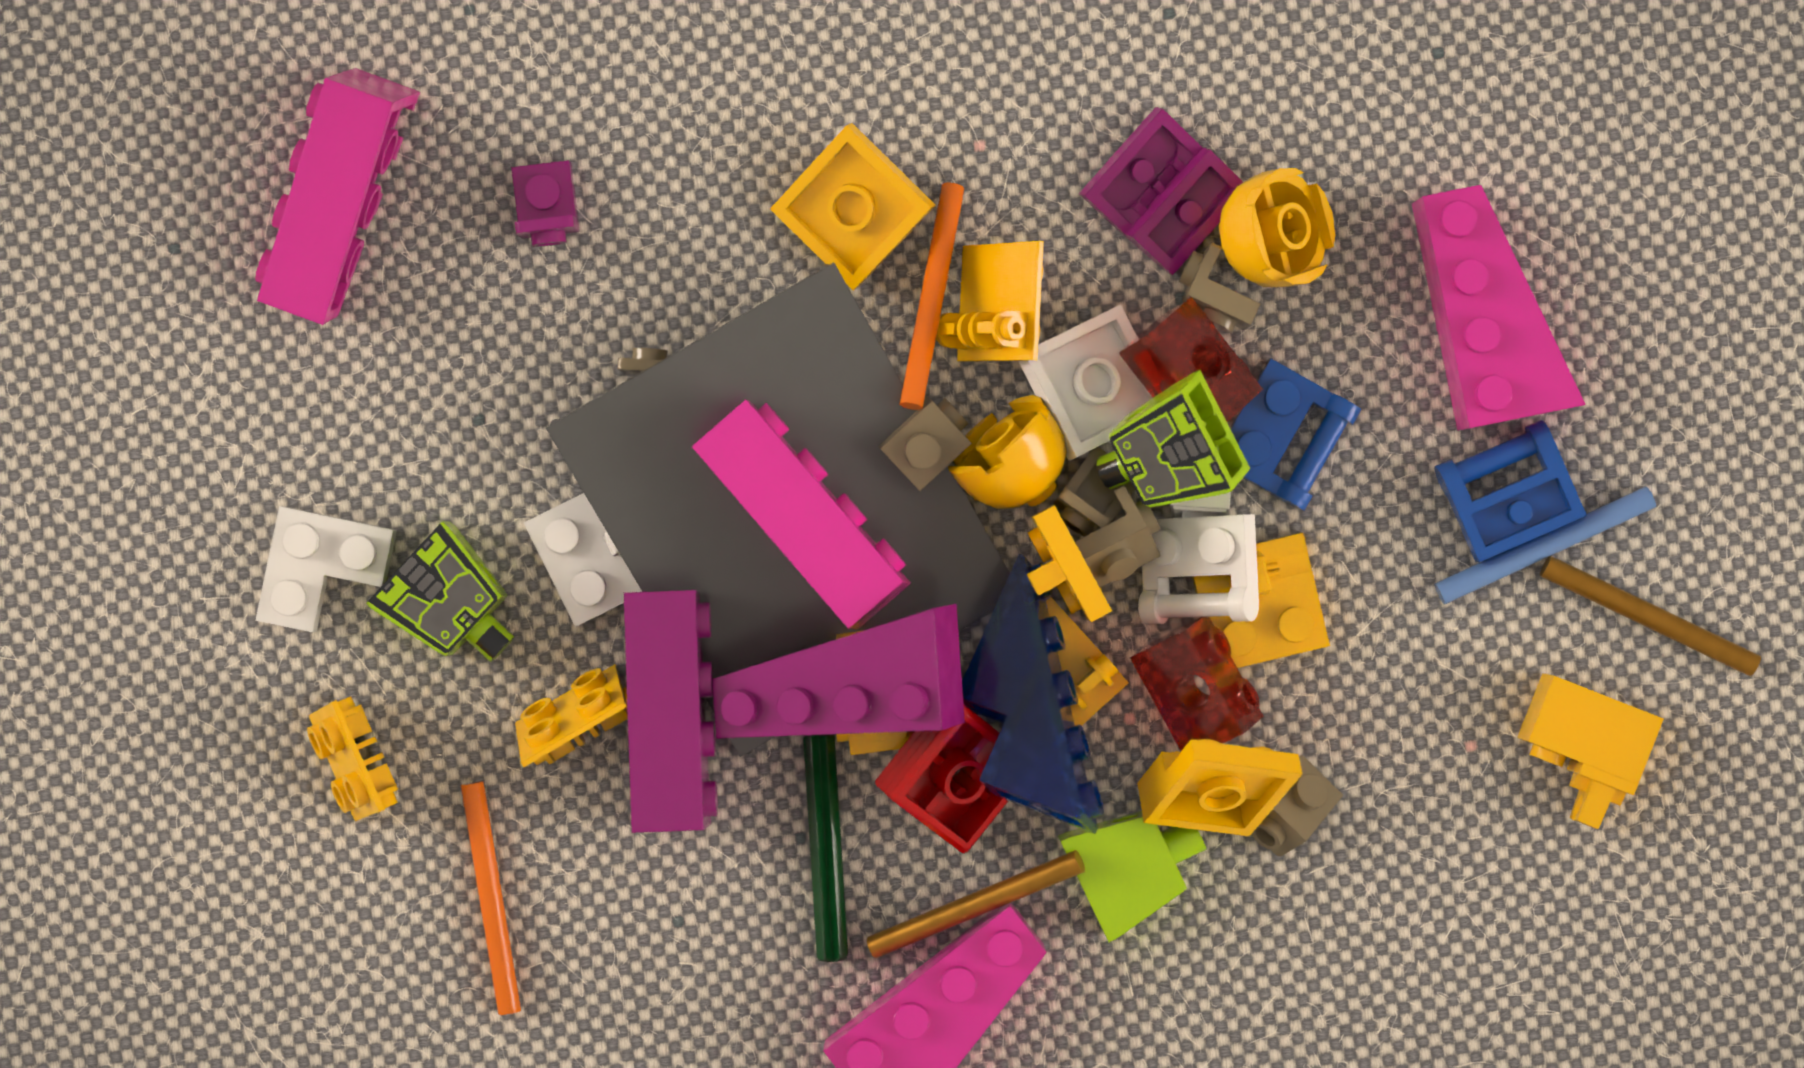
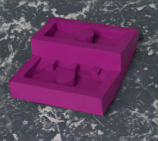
[1079,107,1243,275]

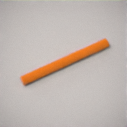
[900,182,965,410]
[461,781,521,1015]

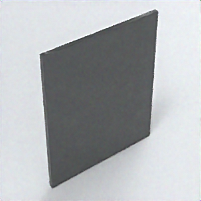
[546,262,1022,757]

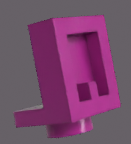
[511,160,580,247]

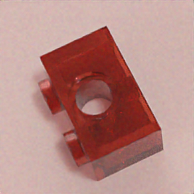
[1119,297,1263,422]
[1130,617,1264,751]

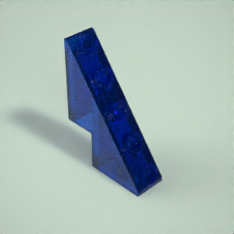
[962,554,1104,834]

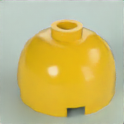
[1219,168,1336,287]
[948,395,1067,509]

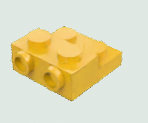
[1137,739,1302,836]

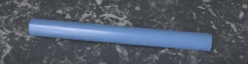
[1434,486,1656,605]

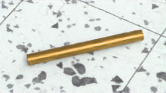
[1540,556,1761,677]
[867,850,1085,958]

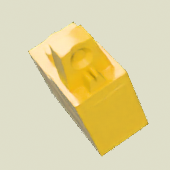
[1517,673,1664,829]

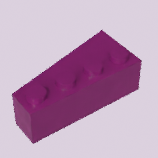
[624,590,718,833]
[712,603,965,738]

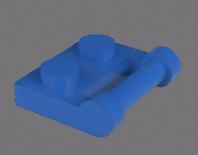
[1230,359,1361,511]
[1434,420,1587,562]

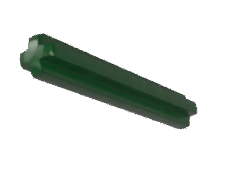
[803,734,848,962]

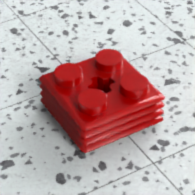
[875,704,1036,854]

